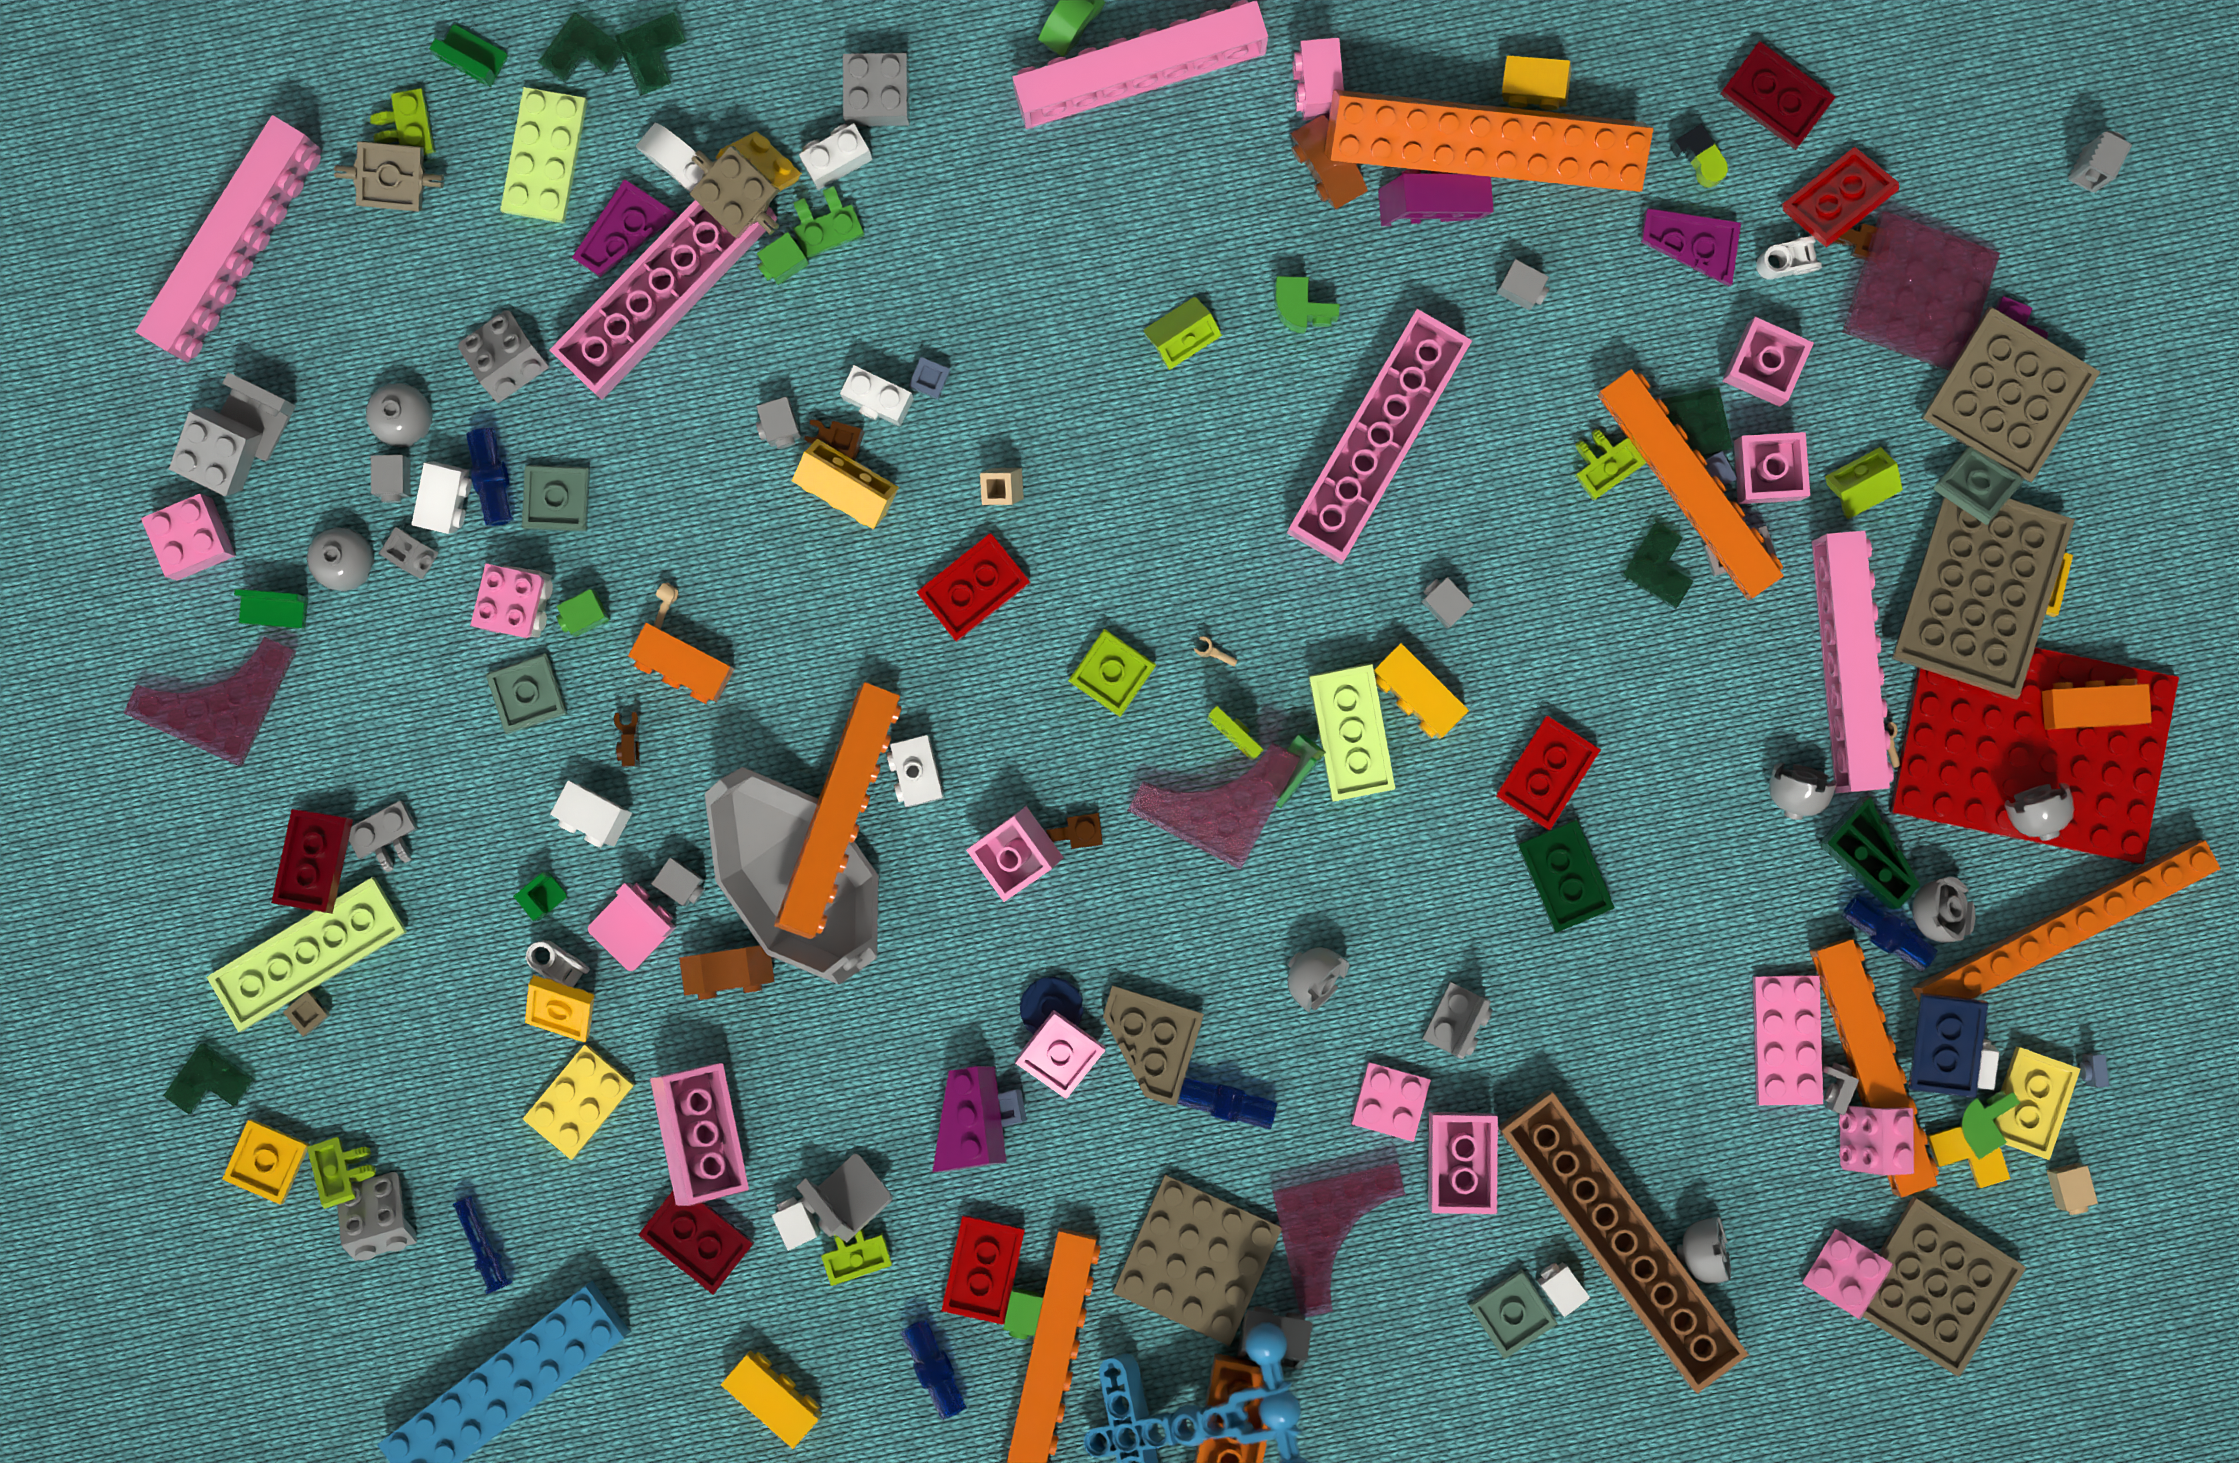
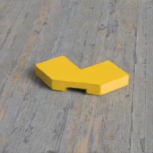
[1927,1126,2010,1188]

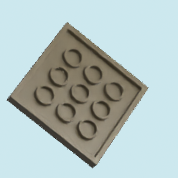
[1920,307,2100,483]
[1113,1174,1282,1346]
[1862,1197,2027,1378]

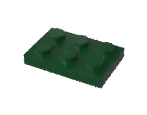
[1517,820,1615,933]

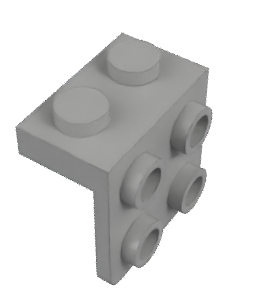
[458,310,549,403]
[796,1154,893,1242]
[337,1172,417,1261]

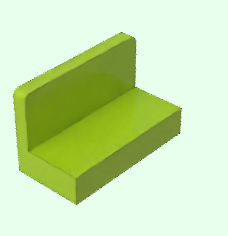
[1143,297,1222,370]
[1825,447,1903,519]

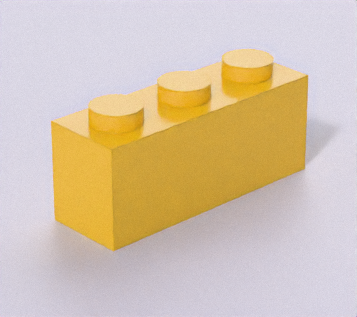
[792,439,899,529]
[1374,643,1469,739]
[720,1350,822,1449]

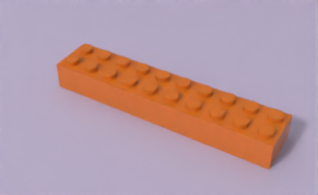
[1324,90,1653,192]

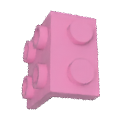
[470,564,544,638]
[588,883,676,971]
[1839,1105,1914,1175]

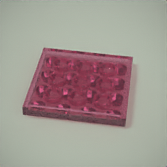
[1842,211,2000,371]

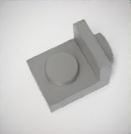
[379,527,438,579]
[1822,1063,1859,1115]

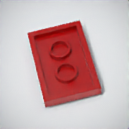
[1782,147,1899,248]
[916,533,1031,643]
[1495,716,1601,831]
[941,1215,1025,1325]

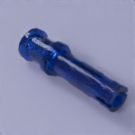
[452,1196,513,1295]

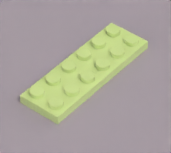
[206,877,407,1032]

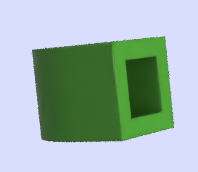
[1038,0,1106,57]
[1275,276,1340,334]
[1962,1090,2020,1160]

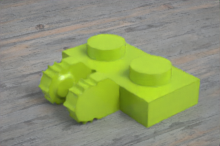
[370,88,436,155]
[1575,429,1646,501]
[307,1137,376,1209]
[821,1228,893,1286]

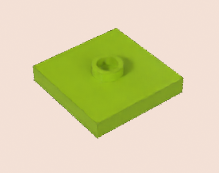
[1068,629,1157,717]
[1207,705,1264,760]

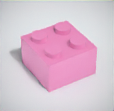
[1292,38,1344,121]
[1722,317,1814,407]
[1734,432,1810,504]
[141,493,236,581]
[966,806,1064,902]

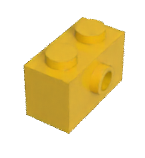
[1502,56,1572,110]

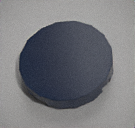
[1020,976,1083,1035]

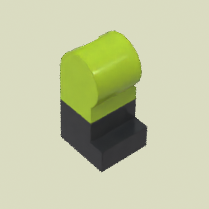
[1670,124,1728,188]

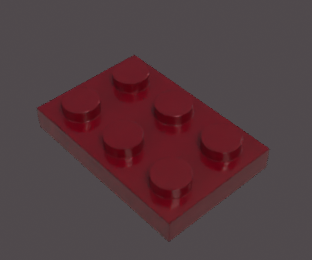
[1720,41,1836,150]
[271,809,353,914]
[638,1191,755,1295]

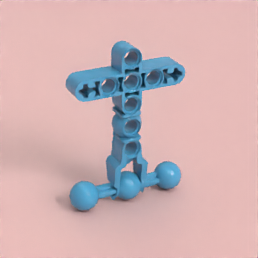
[1084,1323,1310,1463]

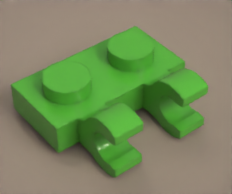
[793,186,865,259]

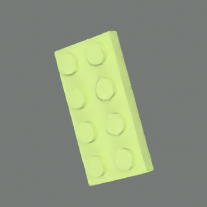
[500,87,588,223]
[1308,663,1395,802]

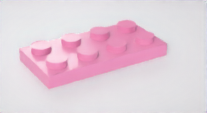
[1753,975,1823,1105]

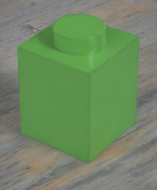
[757,232,809,285]
[556,589,610,637]
[1003,1287,1044,1339]

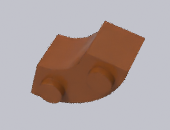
[1290,115,1368,210]
[679,945,775,1000]

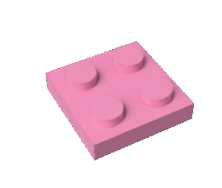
[1015,1010,1105,1099]
[1351,1062,1431,1142]
[1802,1229,1893,1320]

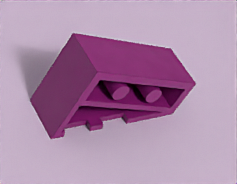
[1378,169,1494,227]
[932,1066,1007,1172]

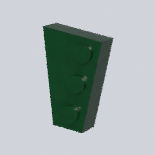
[1818,796,1920,909]

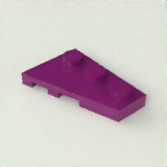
[572,179,679,277]
[1641,208,1741,287]

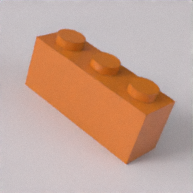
[628,623,735,704]
[2042,679,2152,730]

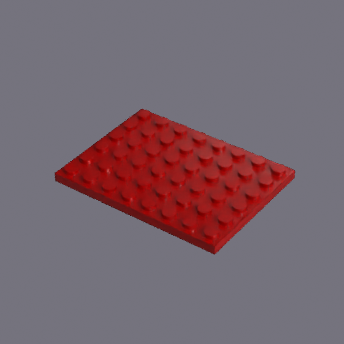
[1889,647,2179,864]

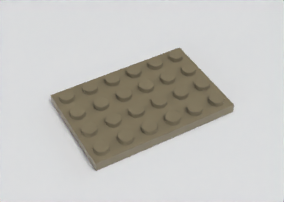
[1891,496,2075,699]

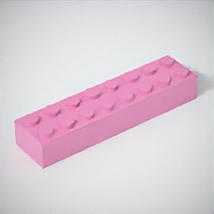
[1012,0,1268,129]
[135,115,322,363]
[550,200,777,400]
[1287,309,1472,565]
[1812,531,1893,793]

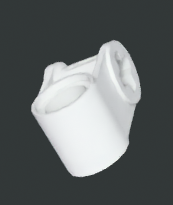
[1756,236,1822,279]
[526,940,590,987]

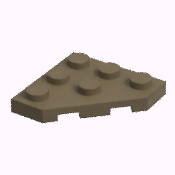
[1103,985,1204,1106]

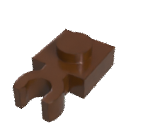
[804,420,865,461]

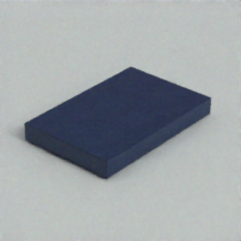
[1908,993,1989,1098]

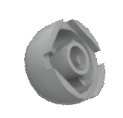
[366,383,432,447]
[306,527,374,592]
[1769,763,1836,820]
[2005,783,2074,841]
[1912,877,1975,942]
[1287,947,1349,1012]
[1677,1217,1731,1283]

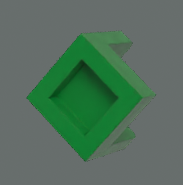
[513,872,568,921]

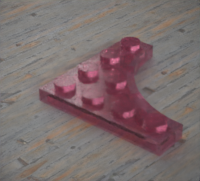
[123,637,296,766]
[1127,742,1300,870]
[1272,1162,1405,1318]

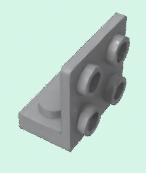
[220,372,296,461]
[1421,981,1493,1059]

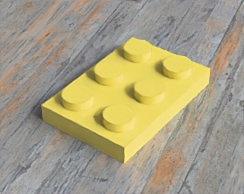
[523,1044,635,1160]
[1993,1047,2081,1160]

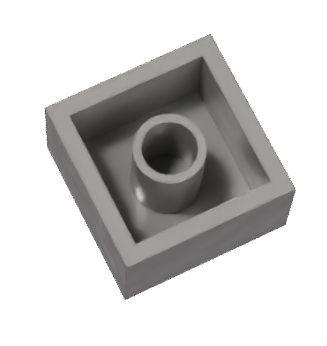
[843,53,910,126]
[169,407,263,497]

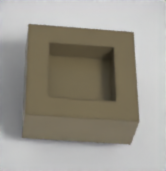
[283,991,331,1037]

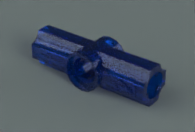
[466,427,514,527]
[1841,894,1938,972]
[1178,1077,1278,1130]
[900,1319,967,1420]

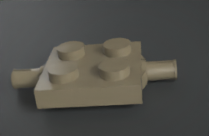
[334,141,444,212]
[689,146,780,238]

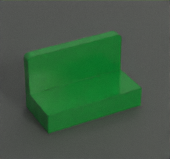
[429,25,508,88]
[234,589,308,629]
[1262,733,1326,808]

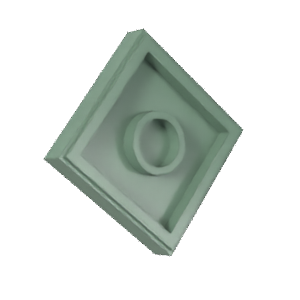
[1933,446,2024,525]
[522,465,590,532]
[485,653,568,735]
[1468,1268,1558,1360]

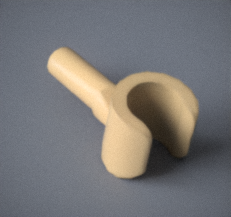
[653,583,679,629]
[1194,636,1238,667]
[1888,722,1900,768]

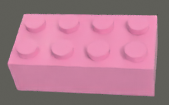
[650,1063,749,1206]

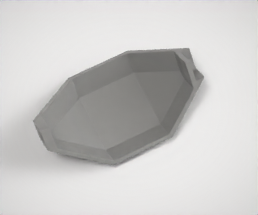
[705,767,879,985]

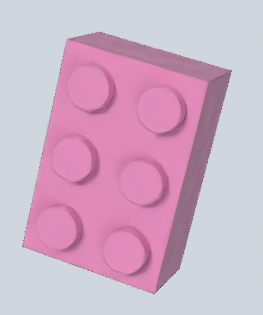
[1428,1112,1498,1214]

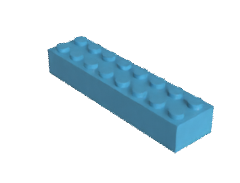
[377,1281,630,1463]

